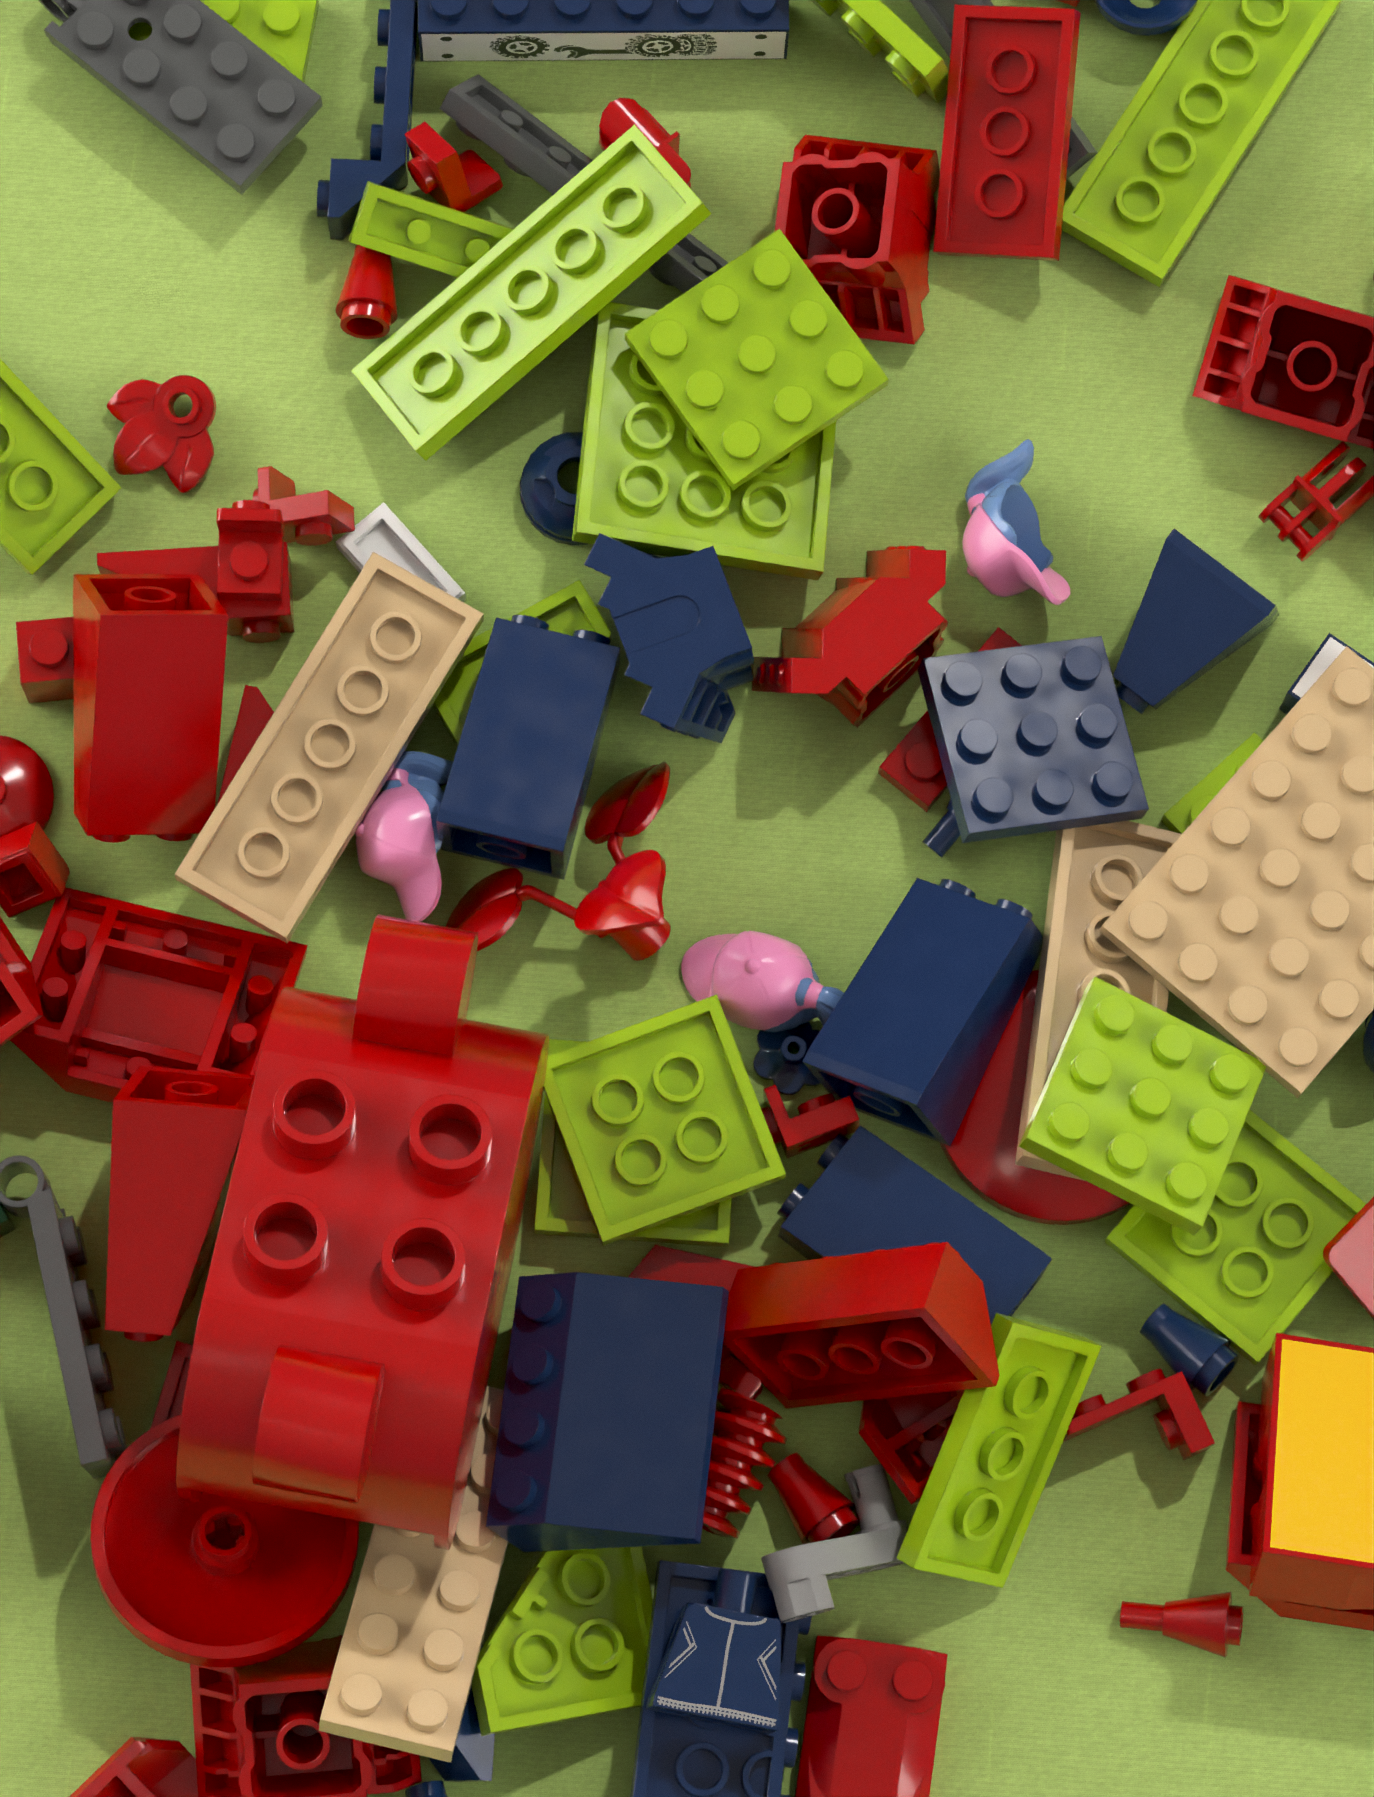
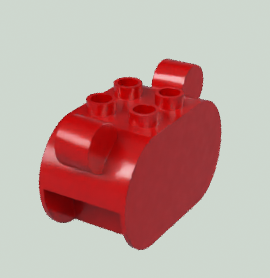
[176,914,549,1550]

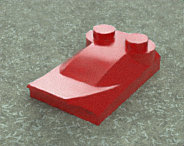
[795,1635,948,1797]

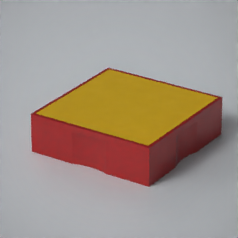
[1249,1333,1374,1610]

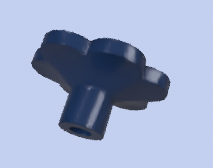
[753,1022,821,1095]

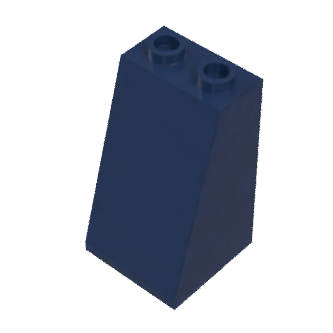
[436,615,620,880]
[802,878,1043,1146]
[777,1125,1052,1324]

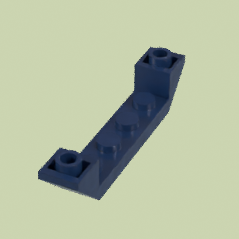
[317,0,418,240]

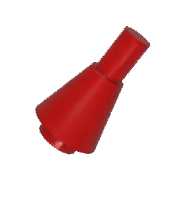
[1120,1592,1244,1658]

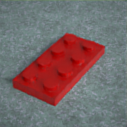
[933,4,1081,261]

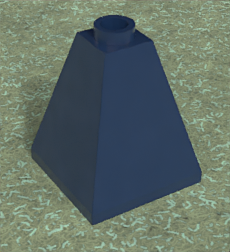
[1113,529,1279,714]

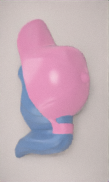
[962,439,1070,605]
[355,751,453,922]
[681,930,844,1032]

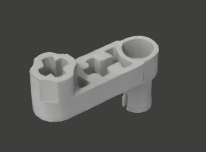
[761,1464,908,1623]

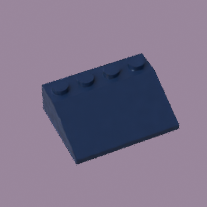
[486,1272,729,1552]

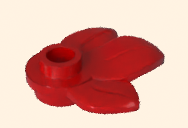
[107,375,216,493]

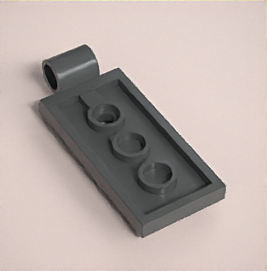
[39,0,323,195]
[0,1155,127,1479]

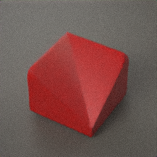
[0,822,70,918]

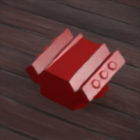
[774,135,940,345]
[1192,275,1374,449]
[752,546,948,728]
[190,1635,422,1797]

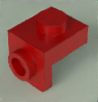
[405,121,503,212]
[252,466,355,546]

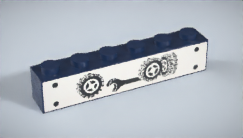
[418,0,789,61]

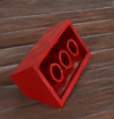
[723,1242,1000,1409]

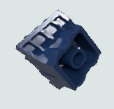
[584,533,754,744]

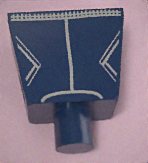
[646,1569,781,1734]

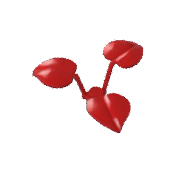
[446,761,671,961]

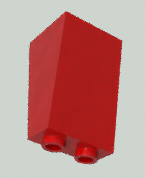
[73,574,228,843]
[105,1066,255,1342]

